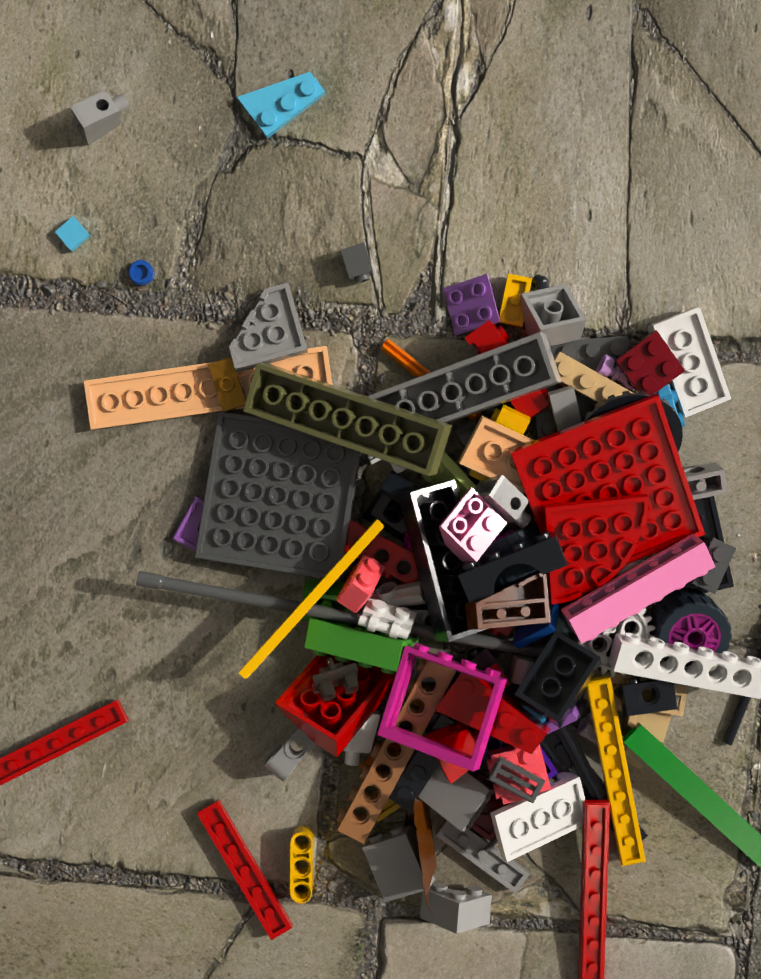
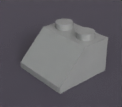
[520,284,587,346]

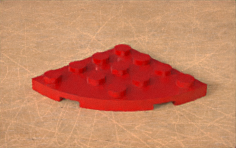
[543,494,649,605]

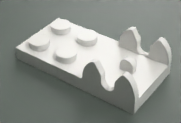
[648,306,731,418]
[490,772,585,862]

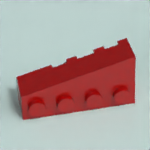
[465,320,551,421]
[435,673,551,754]

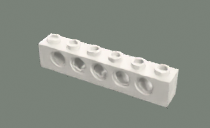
[608,633,761,699]

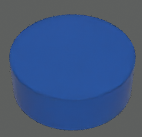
[128,260,155,286]

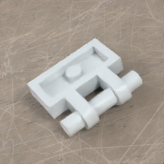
[358,598,417,640]

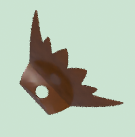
[405,792,437,919]

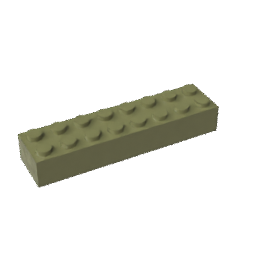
[243,363,452,476]

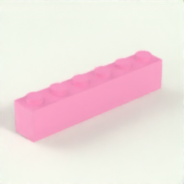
[561,533,716,644]

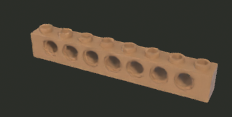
[336,658,456,844]

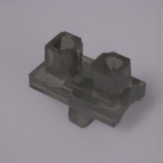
[312,657,359,702]

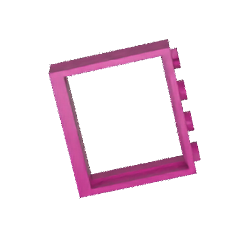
[377,643,507,771]

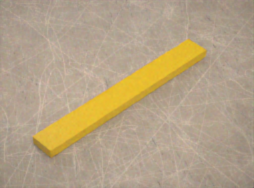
[239,519,384,679]
[586,675,646,866]

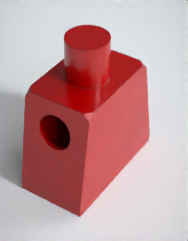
[424,722,490,784]

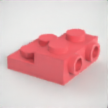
[486,744,551,805]

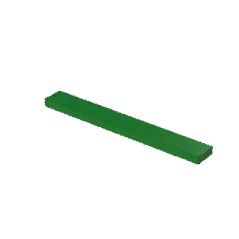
[622,722,761,868]

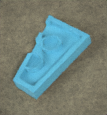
[237,72,326,139]

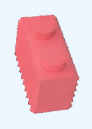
[337,554,385,613]

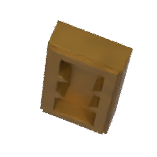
[208,357,246,412]

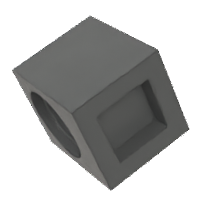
[340,243,373,284]

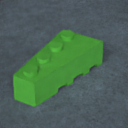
[304,617,419,674]

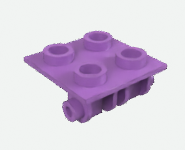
[443,274,500,336]

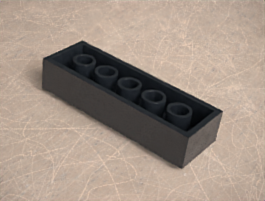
[398,480,486,642]

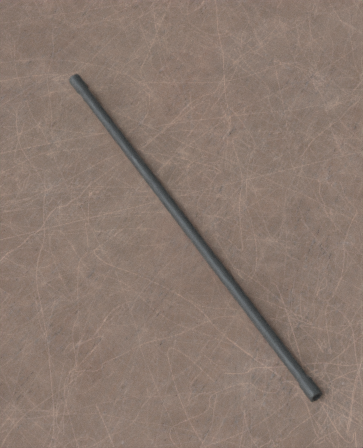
[136,571,650,680]

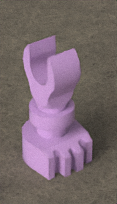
[596,355,634,390]

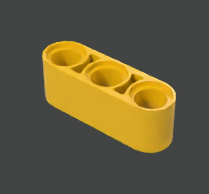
[290,825,314,904]

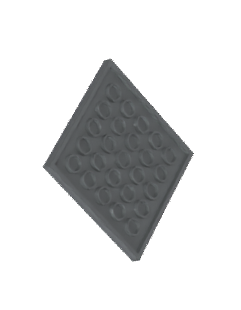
[195,412,361,581]

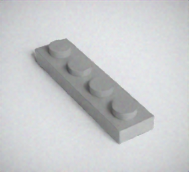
[436,819,530,894]

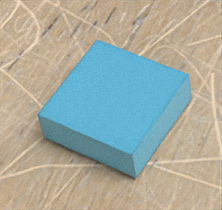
[55,216,91,252]

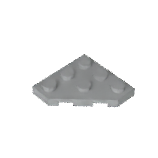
[229,283,308,373]

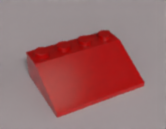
[275,654,395,757]

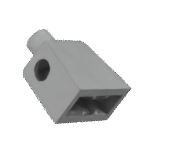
[70,91,130,145]
[474,475,531,528]

